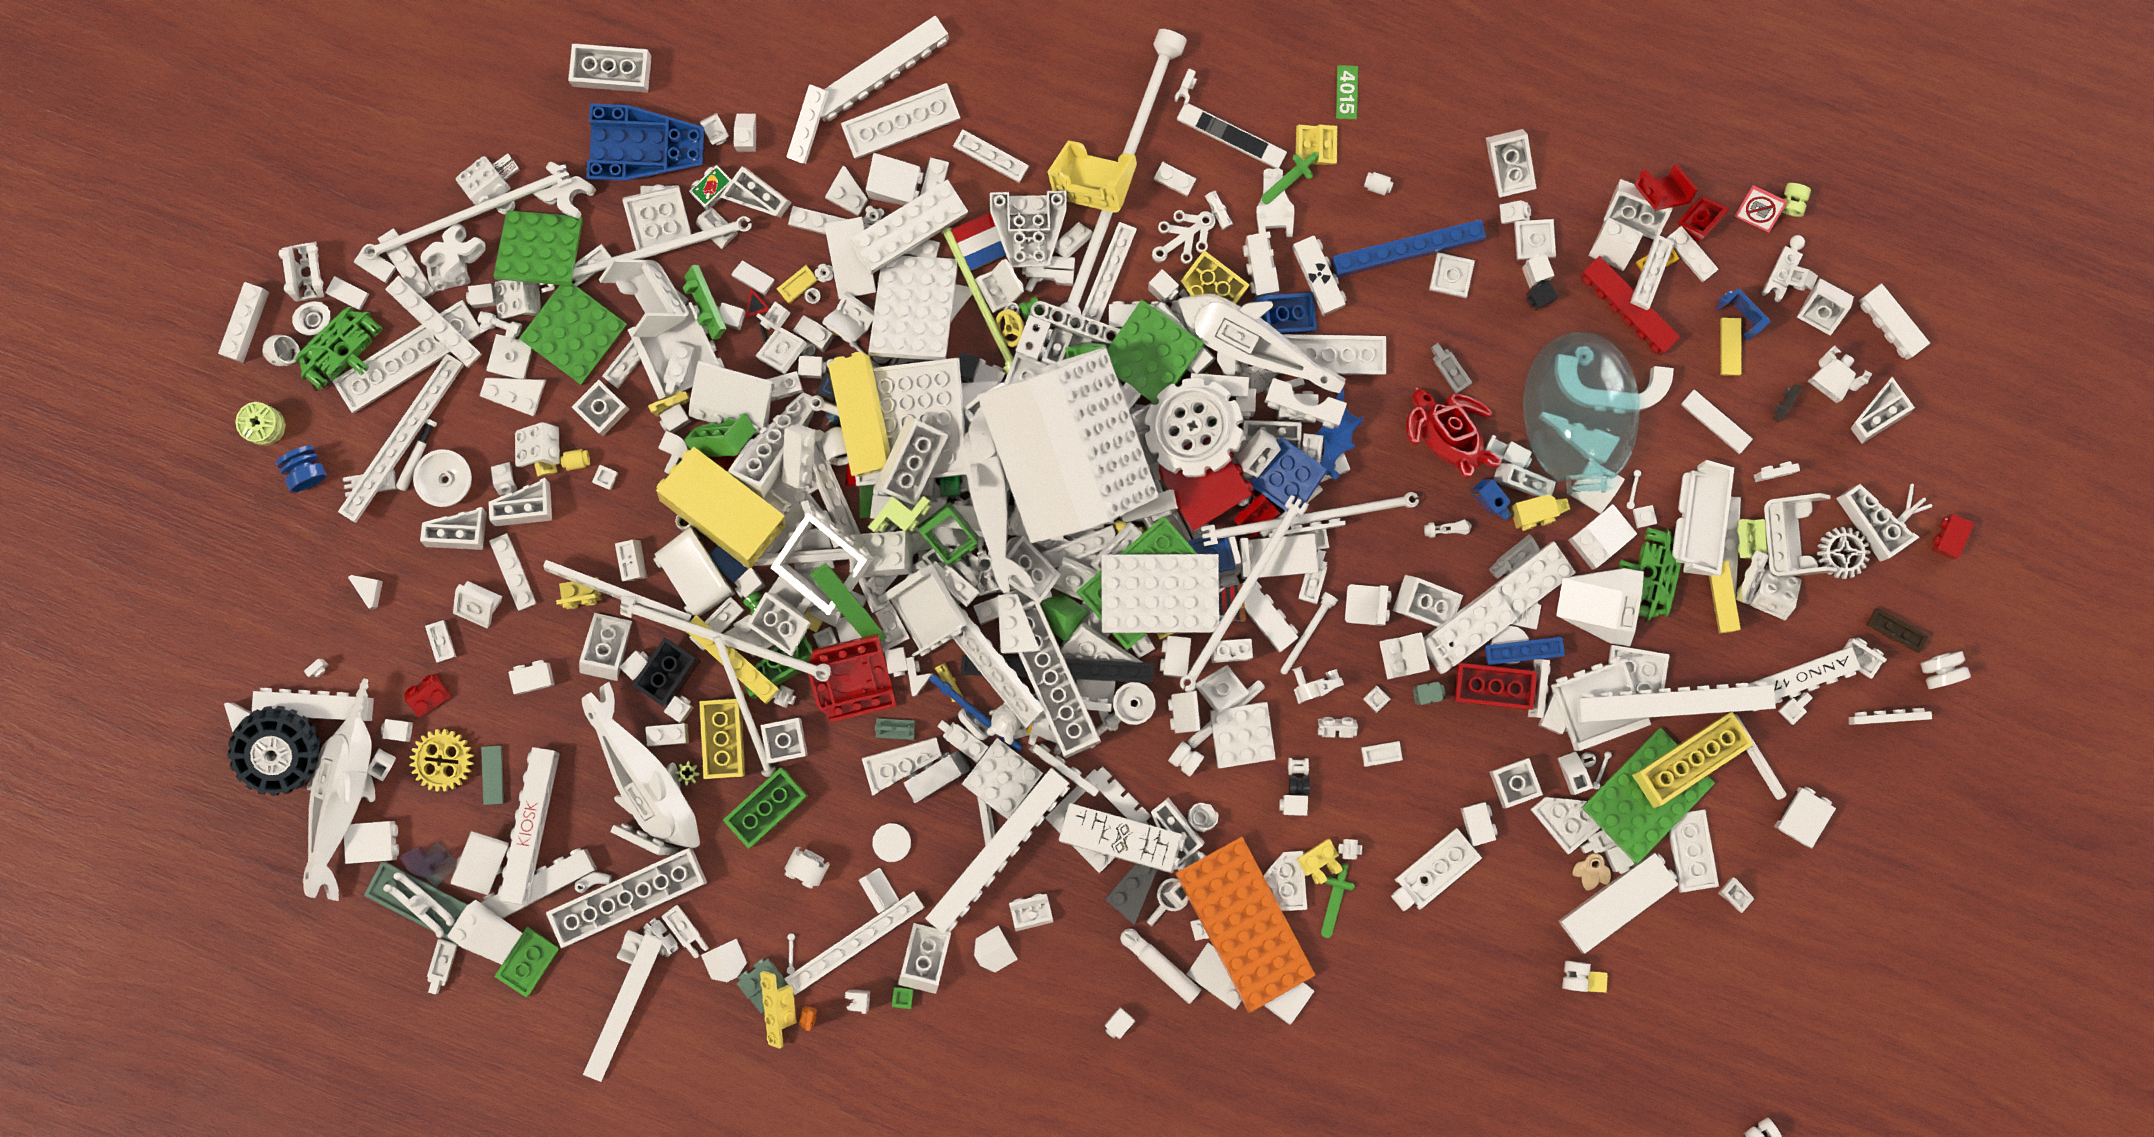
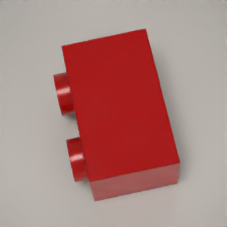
[1932,514,1974,560]

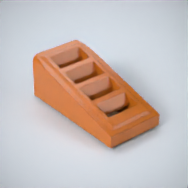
[799,1006,817,1031]

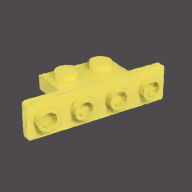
[760,971,797,1048]

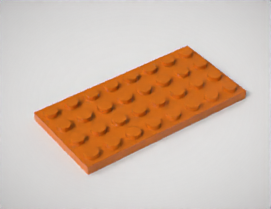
[1175,837,1315,1013]

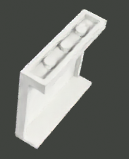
[628,302,725,400]
[878,564,967,657]
[1551,657,1651,751]

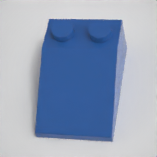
[1252,292,1317,334]

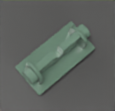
[875,718,915,740]

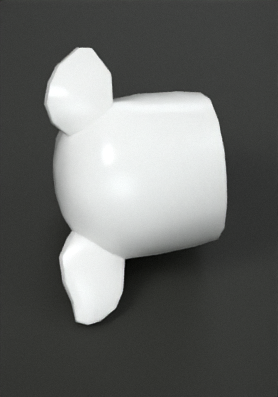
[815,427,849,466]

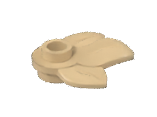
[1572,853,1611,891]

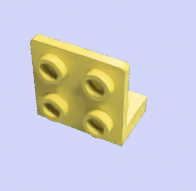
[556,577,602,609]

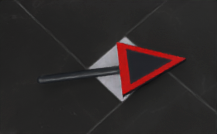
[745,288,770,344]

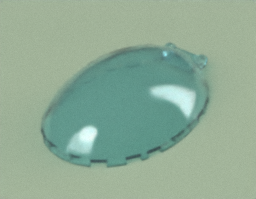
[1523,332,1640,495]

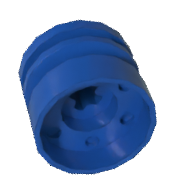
[276,445,327,493]

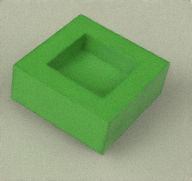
[892,987,914,1009]

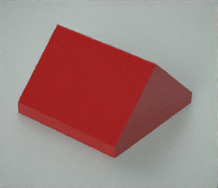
[1677,195,1730,243]

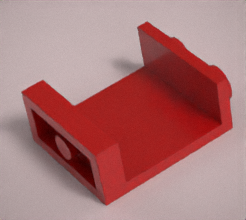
[1634,164,1698,211]

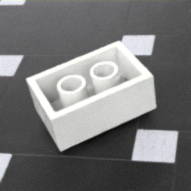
[850,531,913,577]

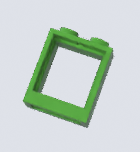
[918,502,979,565]

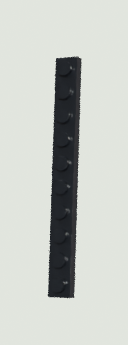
[961,655,1154,683]

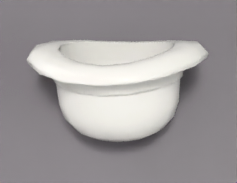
[292,301,330,335]

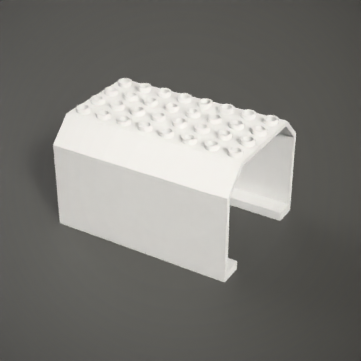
[977,347,1159,543]

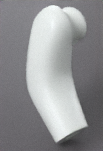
[575,871,612,893]

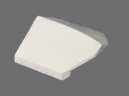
[974,925,1018,972]
[701,939,747,982]

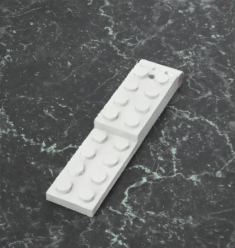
[1423,541,1576,674]

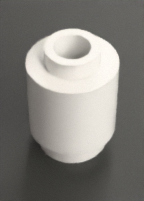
[1364,172,1393,196]

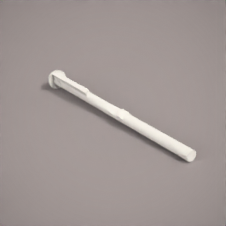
[713,635,776,777]

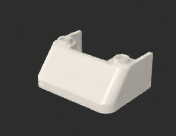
[599,259,689,337]
[1764,493,1837,576]

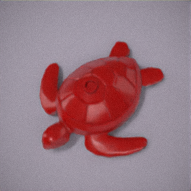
[1406,388,1502,479]

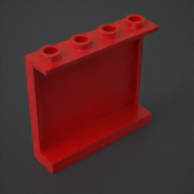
[1158,437,1254,531]

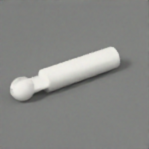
[1120,928,1202,1004]

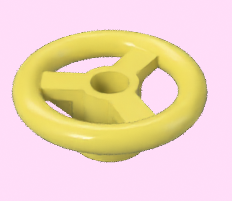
[995,309,1024,347]

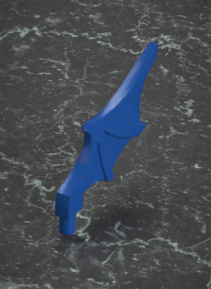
[1315,388,1363,480]

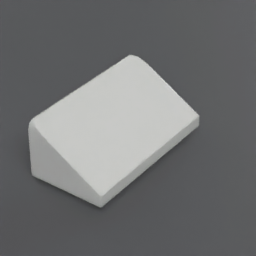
[696,207,738,249]
[731,261,775,296]

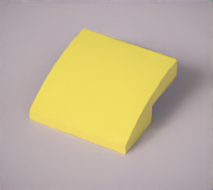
[1296,125,1337,165]

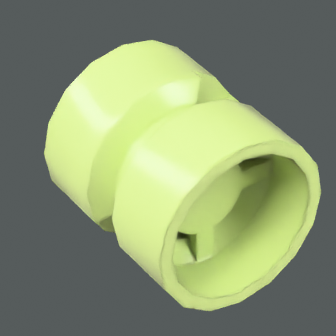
[1782,183,1811,217]

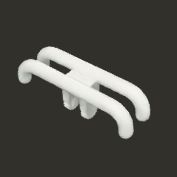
[383,872,455,938]

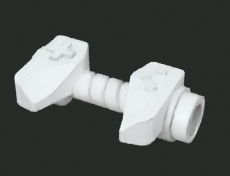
[478,311,522,343]
[1090,711,1121,748]

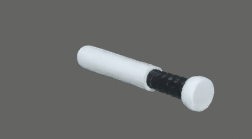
[396,419,437,491]

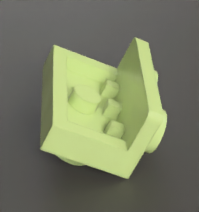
[1737,519,1768,559]

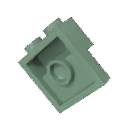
[736,958,788,1013]

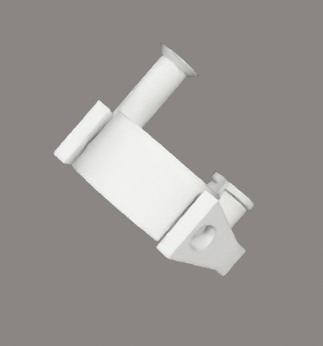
[1292,666,1344,704]

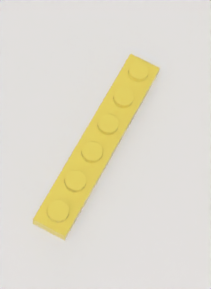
[687,615,779,704]

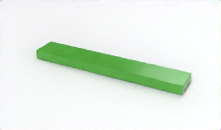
[810,562,887,642]

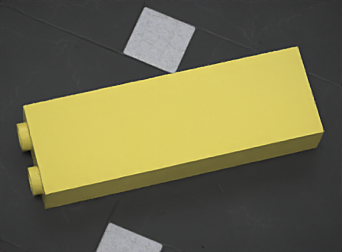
[828,352,891,477]

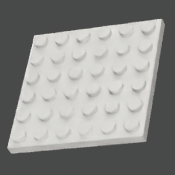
[856,358,967,486]

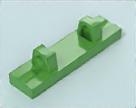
[683,265,726,340]

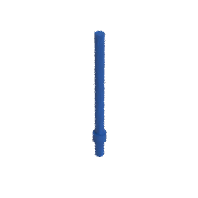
[929,674,1022,752]

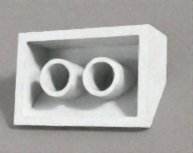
[1604,179,1672,240]

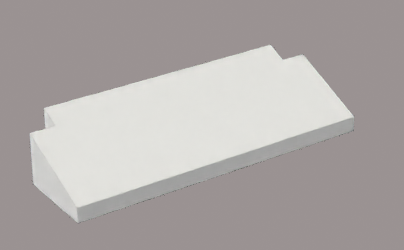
[1672,460,1734,577]

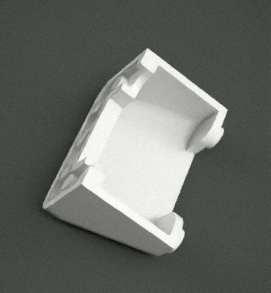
[654,527,735,617]

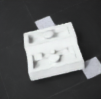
[1264,983,1314,1025]

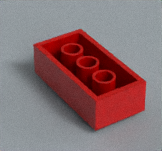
[1453,663,1537,711]

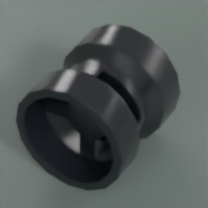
[1289,776,1310,795]

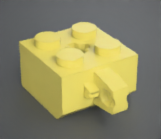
[1510,494,1570,531]

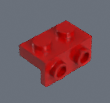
[1234,494,1280,539]
[404,673,451,718]

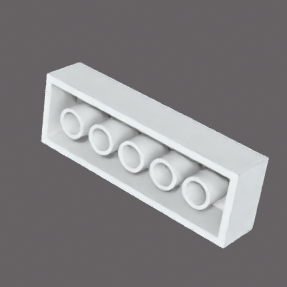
[850,179,968,275]

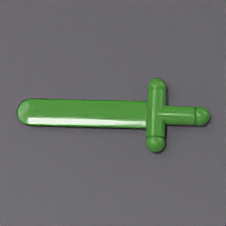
[1262,152,1319,204]
[1321,863,1355,938]

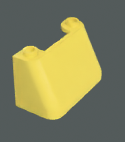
[1048,140,1137,213]

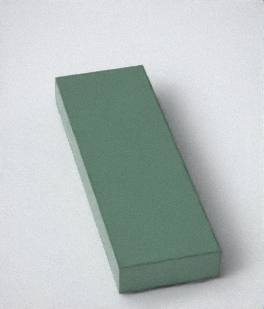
[481,746,504,805]

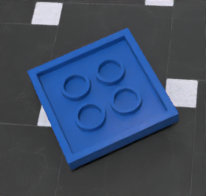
[1250,437,1329,517]

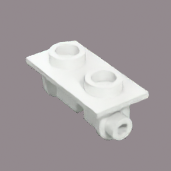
[1318,717,1358,738]
[643,918,679,958]

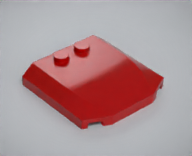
[808,634,897,722]

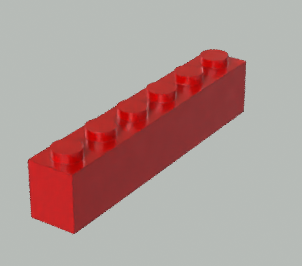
[1580,256,1680,356]

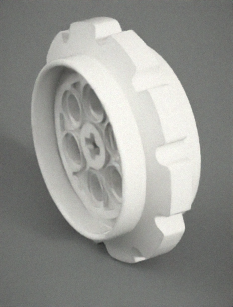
[1145,378,1244,477]

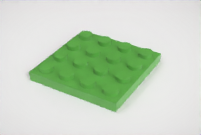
[494,211,583,286]
[519,283,627,385]
[1107,300,1205,405]

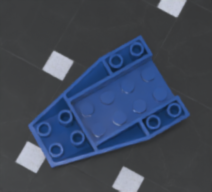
[587,104,704,181]

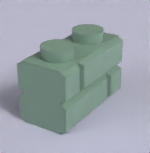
[1412,682,1445,706]

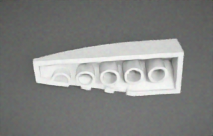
[728,392,819,499]

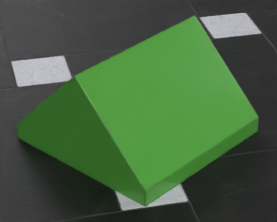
[1041,593,1089,642]

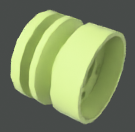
[235,402,286,446]

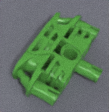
[295,307,383,390]
[1618,527,1681,621]

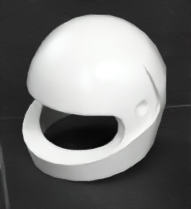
[262,335,300,366]

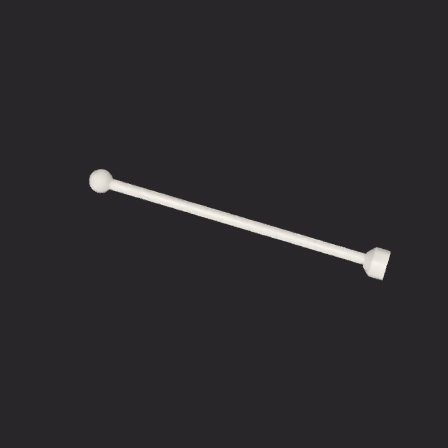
[1056,29,1187,327]

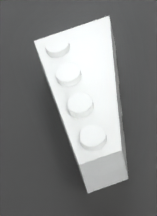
[1836,484,1919,562]

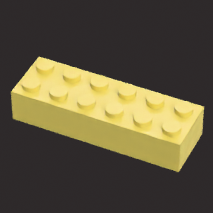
[1632,712,1754,808]

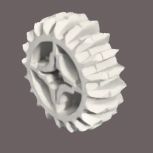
[1817,527,1870,579]

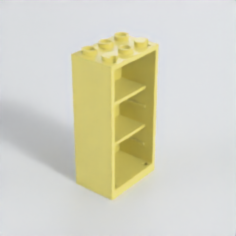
[656,446,786,569]

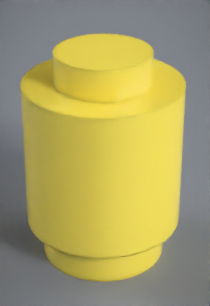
[561,449,590,471]

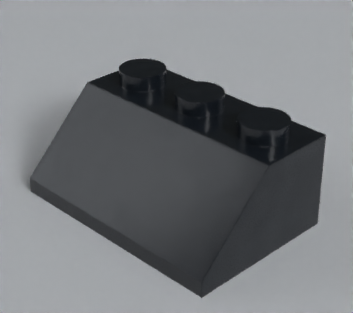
[632,637,701,708]

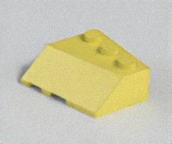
[1181,250,1250,304]

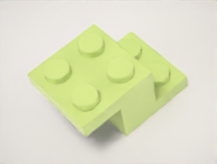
[868,496,932,533]

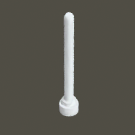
[1281,592,1338,674]

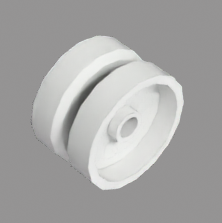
[1920,651,1971,689]
[1113,682,1155,725]

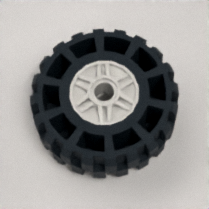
[227,706,321,796]

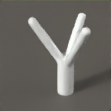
[1897,484,1932,523]

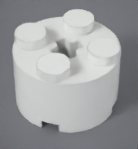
[785,847,830,889]

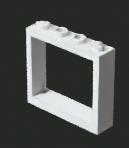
[771,511,874,615]

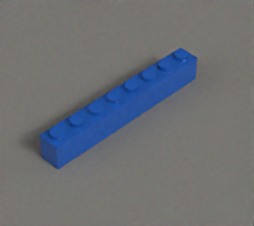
[1331,219,1486,278]

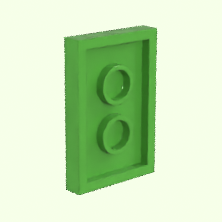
[494,927,560,998]

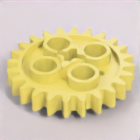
[410,729,474,792]

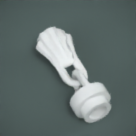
[1424,519,1472,538]

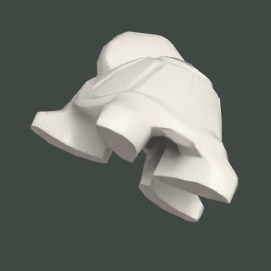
[986,704,1024,744]

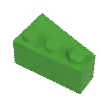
[684,413,756,457]

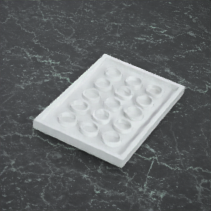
[868,256,958,360]
[1101,554,1219,633]

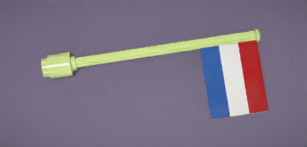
[942,212,1014,376]

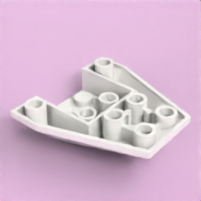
[990,191,1067,268]
[1556,568,1644,646]

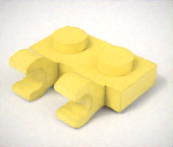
[1296,839,1342,884]

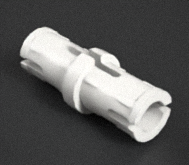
[1205,191,1233,230]

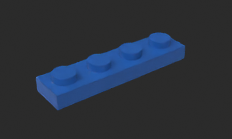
[1485,637,1565,665]

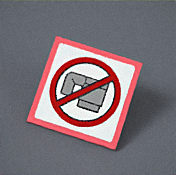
[1735,185,1788,232]

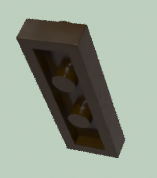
[1866,608,1928,653]

